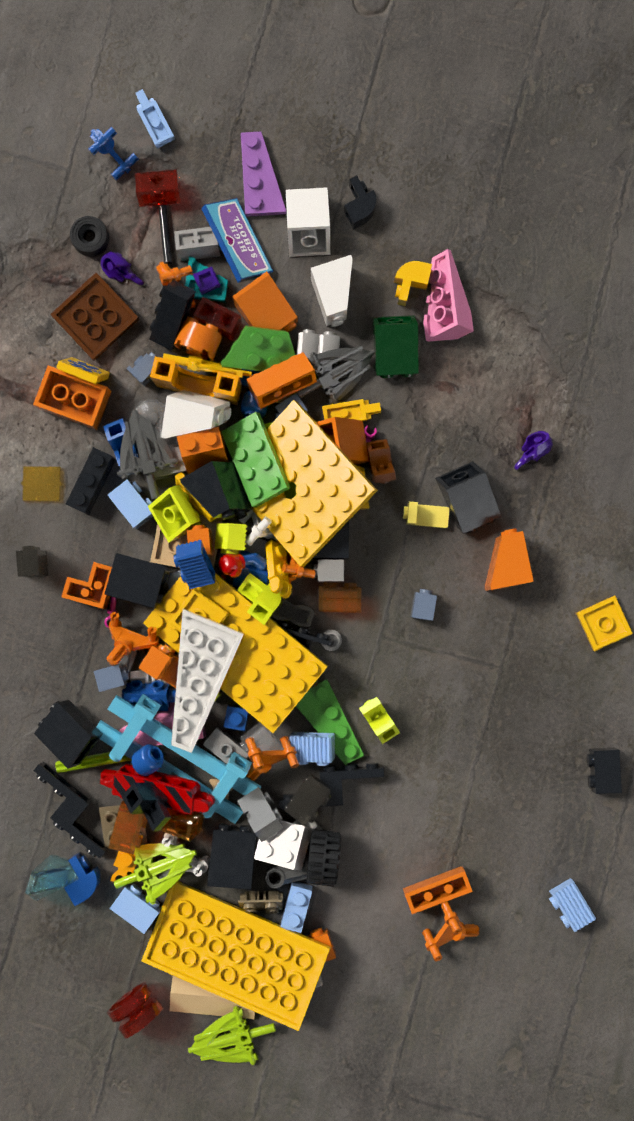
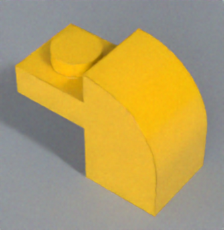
[394,261,432,306]

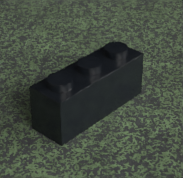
[149,280,196,351]
[66,447,116,515]

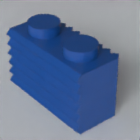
[173,540,215,589]

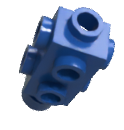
[122,680,176,711]

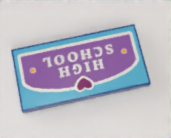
[201,198,273,283]

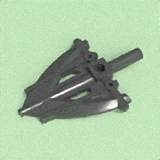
[296,345,375,405]
[117,410,179,499]

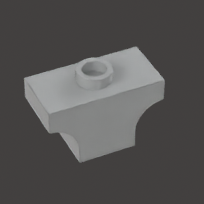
[203,727,248,764]

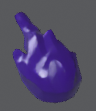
[101,252,144,285]
[514,431,553,470]

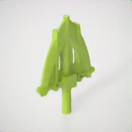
[114,842,197,905]
[188,1006,276,1065]

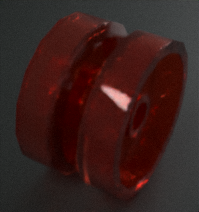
[107,982,163,1038]

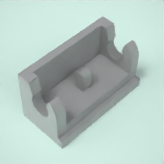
[174,227,220,261]

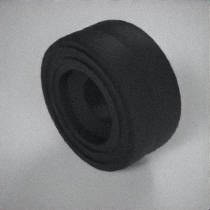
[70,216,109,257]

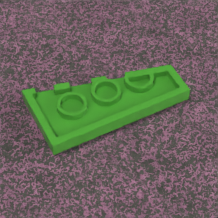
[296,679,364,765]

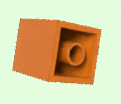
[233,271,298,332]
[316,417,369,465]
[177,426,229,474]
[485,528,534,591]

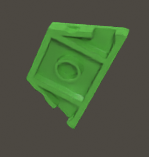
[221,325,295,371]

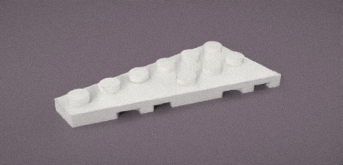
[171,609,244,753]

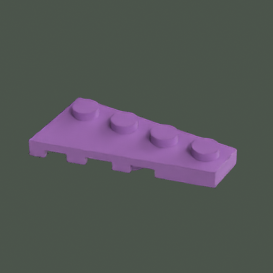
[241,132,287,217]

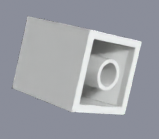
[286,188,331,257]
[311,255,352,327]
[161,390,231,438]

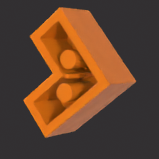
[62,562,112,609]
[138,644,179,688]

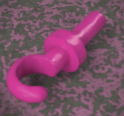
[104,596,118,628]

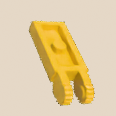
[265,540,292,599]

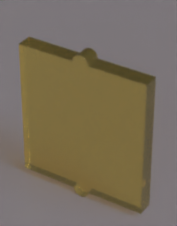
[21,466,62,501]

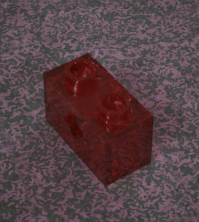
[135,169,181,207]
[193,297,242,340]

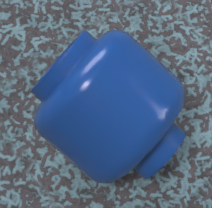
[240,390,269,418]
[131,744,164,776]

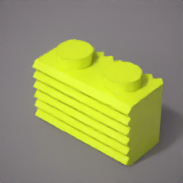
[215,523,247,554]

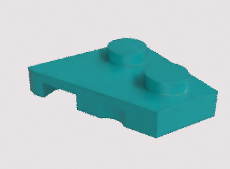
[185,256,228,303]

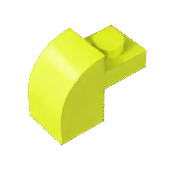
[237,573,281,625]
[359,697,400,744]

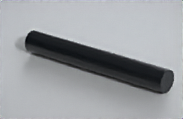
[158,201,173,264]

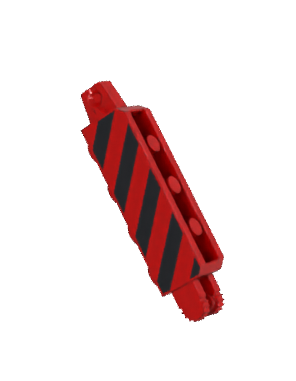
[100,764,215,815]

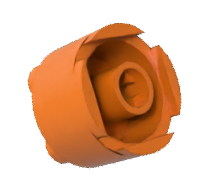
[174,316,222,361]

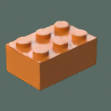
[33,366,112,430]

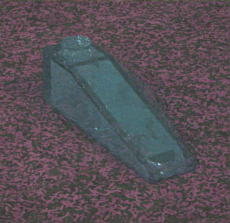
[25,854,76,901]

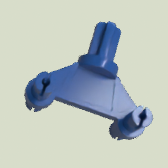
[88,127,139,181]

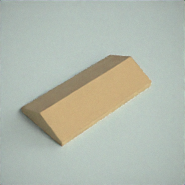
[170,976,255,1019]

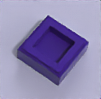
[193,266,220,295]

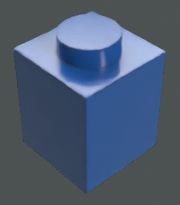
[224,704,249,731]

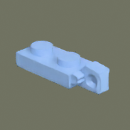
[135,89,175,148]

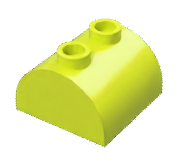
[148,485,201,543]

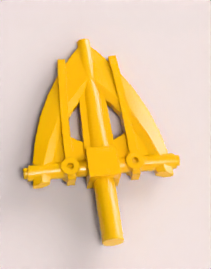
[163,353,252,378]

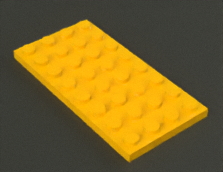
[143,572,328,733]
[141,881,331,1031]

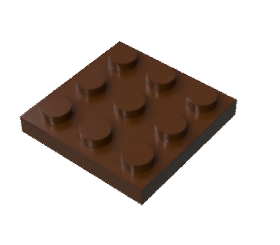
[50,273,139,361]

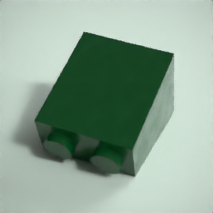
[373,315,419,378]

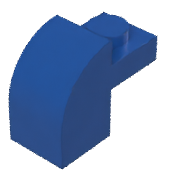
[103,418,139,468]
[64,852,100,906]

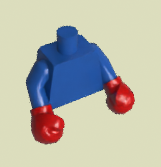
[219,550,270,590]

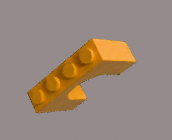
[150,356,242,406]

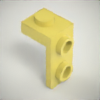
[403,501,449,528]

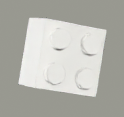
[254,820,312,871]

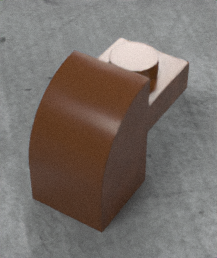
[366,439,396,484]

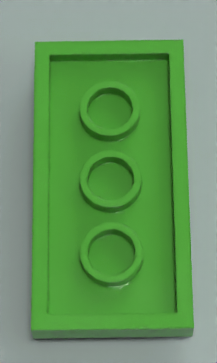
[222,412,291,508]

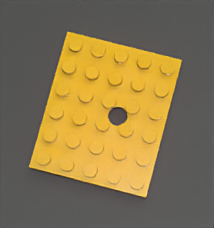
[253,400,378,567]

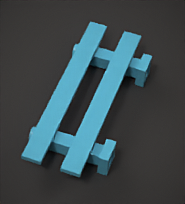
[96,694,261,824]

